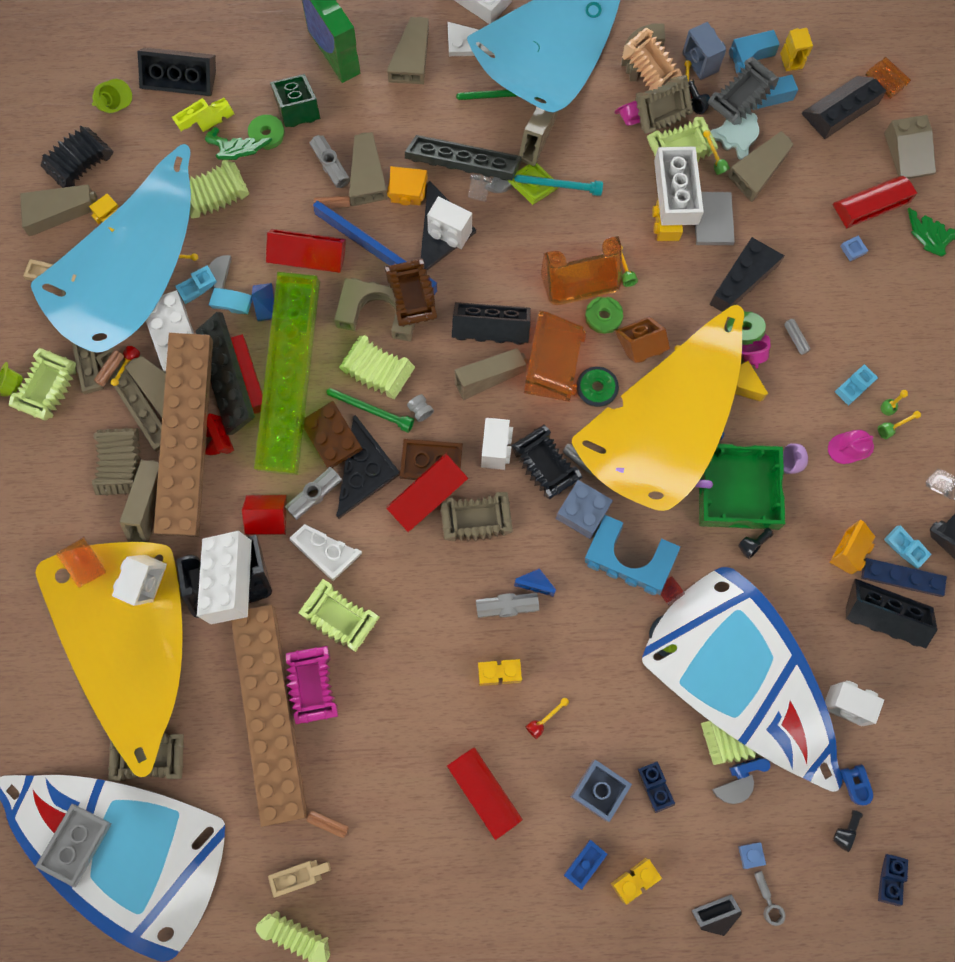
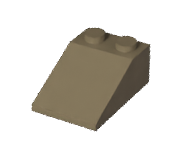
[884,115,936,179]

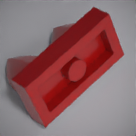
[205,413,235,456]

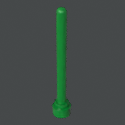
[456,90,542,100]
[326,388,415,433]

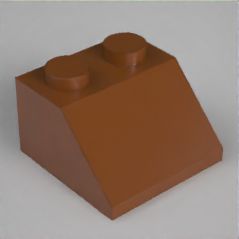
[615,316,670,363]

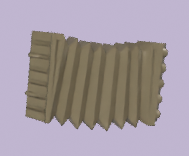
[635,75,693,133]
[92,428,141,496]
[440,492,513,542]
[108,733,184,781]

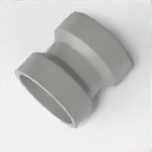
[407,394,434,422]

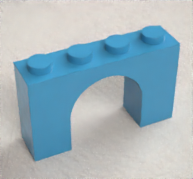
[729,30,798,110]
[585,515,680,595]

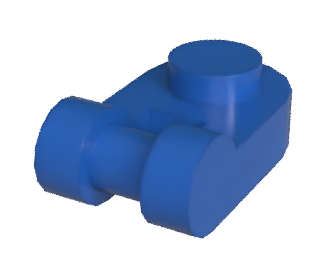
[729,758,770,779]
[841,764,873,806]

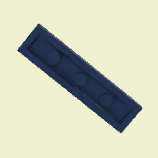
[861,558,947,597]

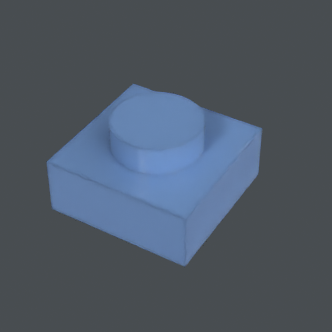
[840,235,868,261]
[738,842,766,869]

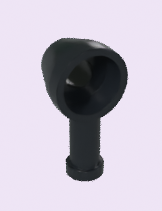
[688,79,710,114]
[738,528,774,559]
[833,810,863,852]

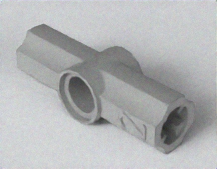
[309,135,350,188]
[285,467,342,520]
[476,593,539,618]

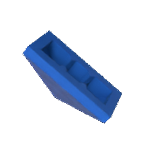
[252,283,274,322]
[514,568,556,597]

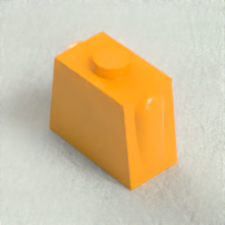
[387,166,428,206]

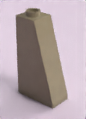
[387,17,429,85]
[519,99,558,166]
[728,131,793,202]
[349,132,388,206]
[20,185,97,236]
[455,348,528,400]
[125,356,166,417]
[120,460,159,542]

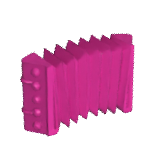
[286,646,338,725]

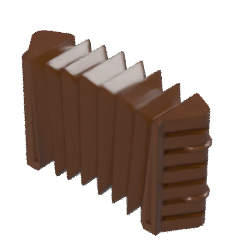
[385,259,437,327]

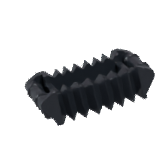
[41,126,113,188]
[511,424,583,500]

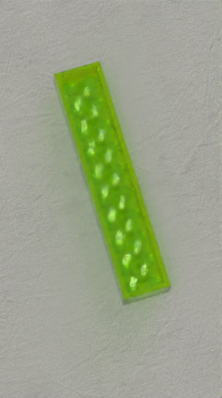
[254,272,320,475]

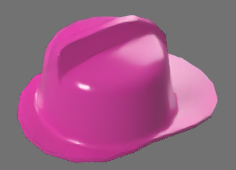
[614,101,640,126]
[742,334,771,369]
[828,430,874,464]

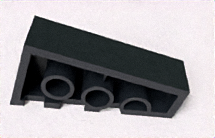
[709,237,785,312]

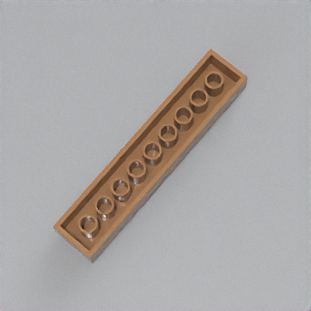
[154,333,213,537]
[231,605,308,827]

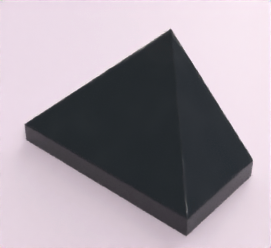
[692,894,742,936]

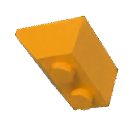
[829,520,875,574]

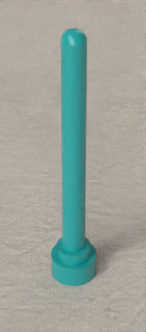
[514,175,603,196]

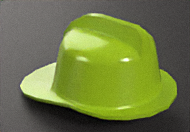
[92,78,132,113]
[0,362,23,396]

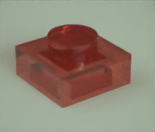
[660,576,685,606]

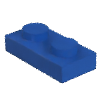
[564,840,608,890]

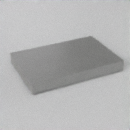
[695,192,735,245]
[35,804,112,887]

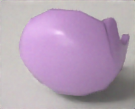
[783,443,808,474]

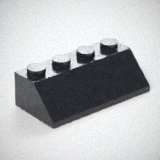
[137,47,216,96]
[802,76,887,139]
[452,302,531,345]
[846,579,938,649]

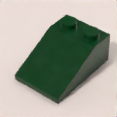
[270,74,321,128]

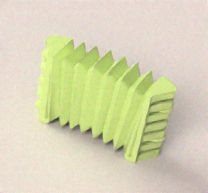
[647,117,718,162]
[189,160,249,218]
[339,335,415,399]
[9,348,76,420]
[299,579,380,652]
[701,721,761,765]
[256,911,330,962]

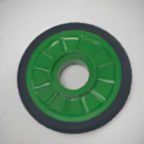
[576,366,619,407]

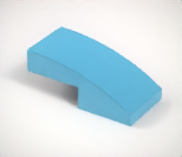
[175,265,217,304]
[209,288,253,314]
[835,364,878,406]
[884,525,932,568]

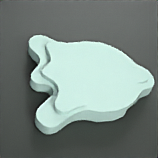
[710,113,759,160]

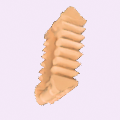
[622,28,682,91]

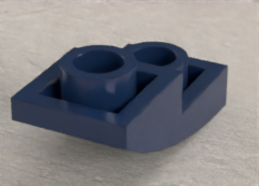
[638,761,675,813]
[878,854,908,907]

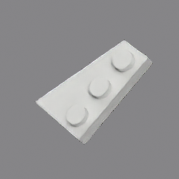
[448,22,494,57]
[290,524,362,581]

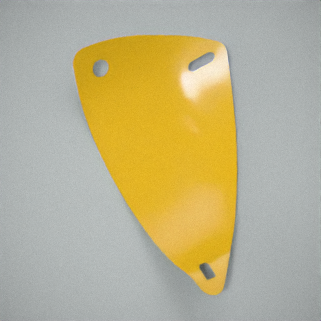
[572,305,744,511]
[35,542,183,777]

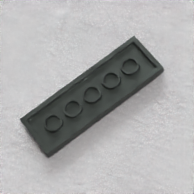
[405,135,522,181]
[195,312,255,435]

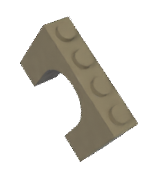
[335,278,415,342]

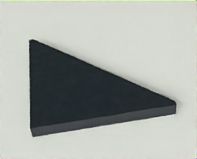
[420,181,476,270]
[336,415,400,519]

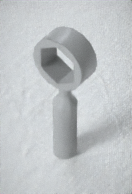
[754,871,785,926]

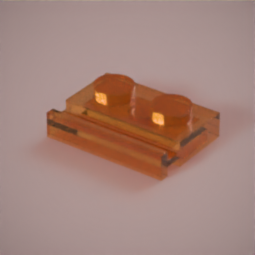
[865,56,911,99]
[56,537,106,588]

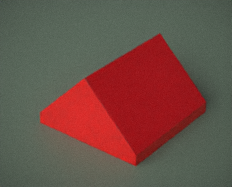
[242,495,287,535]

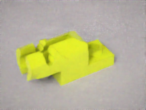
[172,97,235,132]

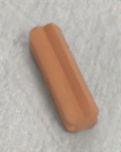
[313,196,350,208]
[94,350,124,386]
[307,811,349,838]

